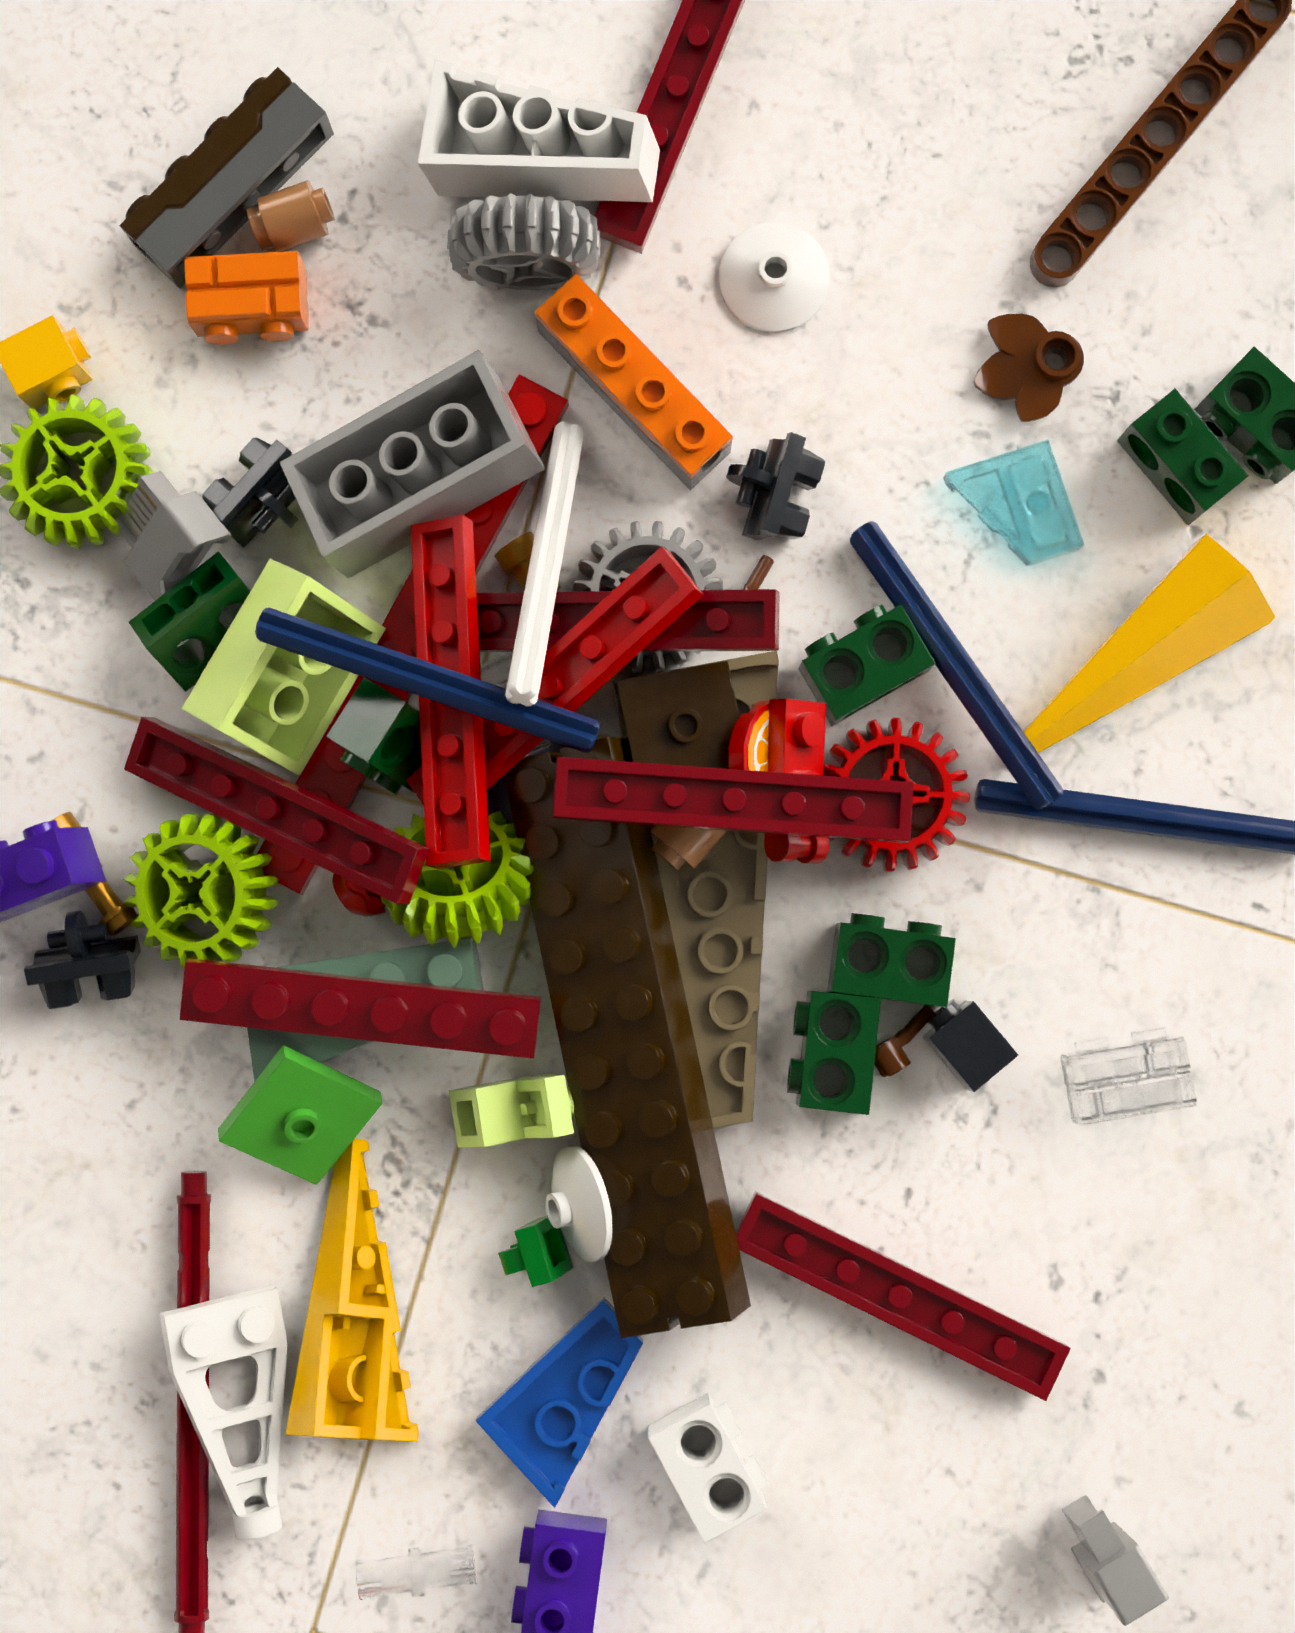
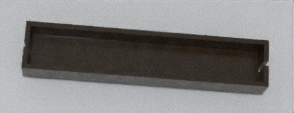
[504,737,751,1338]

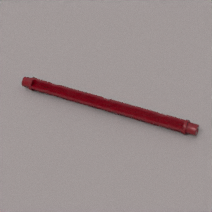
[174,1171,211,1633]

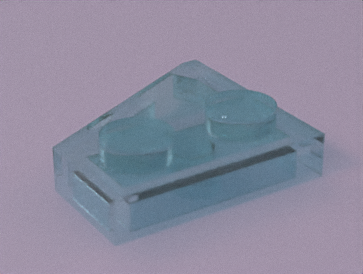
[943,440,1084,566]

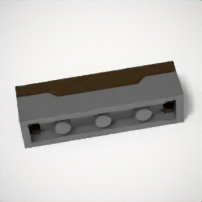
[119,67,334,289]

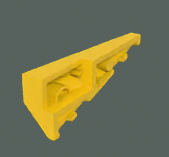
[1023,533,1275,753]
[285,1138,419,1442]

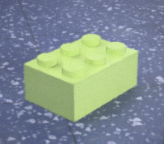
[181,559,386,776]

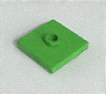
[218,1045,383,1185]

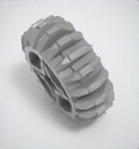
[447,193,600,290]
[571,521,723,674]

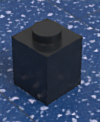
[922,999,1019,1092]

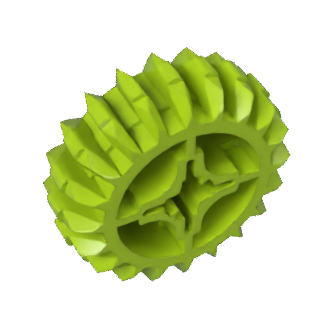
[0,394,153,549]
[380,811,534,948]
[123,814,279,968]

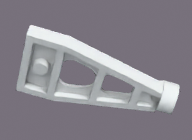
[159,1285,288,1540]

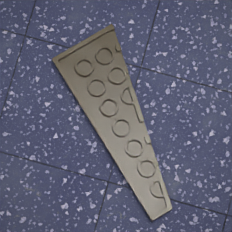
[612,651,779,1129]

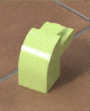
[449,1073,574,1148]

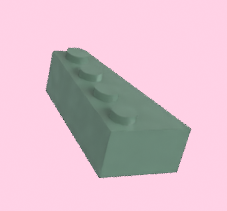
[247,938,484,1082]

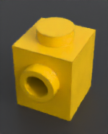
[0,315,93,409]

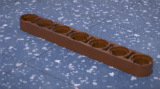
[1030,0,1292,287]

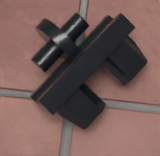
[726,432,826,540]
[202,437,299,548]
[24,910,141,1009]

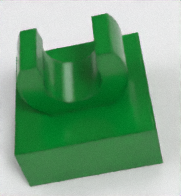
[498,1215,574,1287]

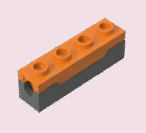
[535,274,733,490]

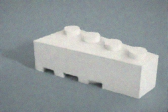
[418,60,660,202]

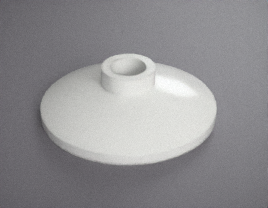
[719,222,830,332]
[546,1145,612,1262]

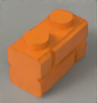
[184,251,309,345]

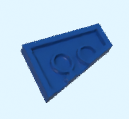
[476,1297,643,1508]

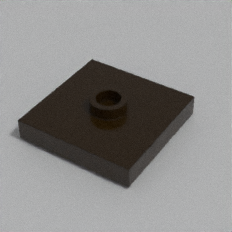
[613,661,739,769]

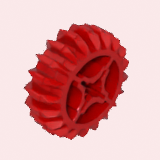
[823,718,970,872]

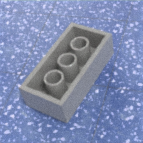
[280,350,545,579]

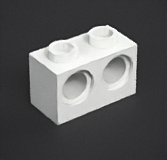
[648,1392,770,1544]

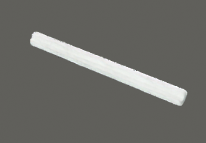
[505,421,584,706]

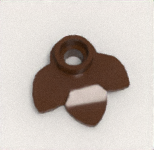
[973,313,1084,422]

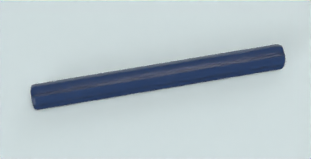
[850,521,1063,810]
[255,608,600,753]
[974,779,1295,855]

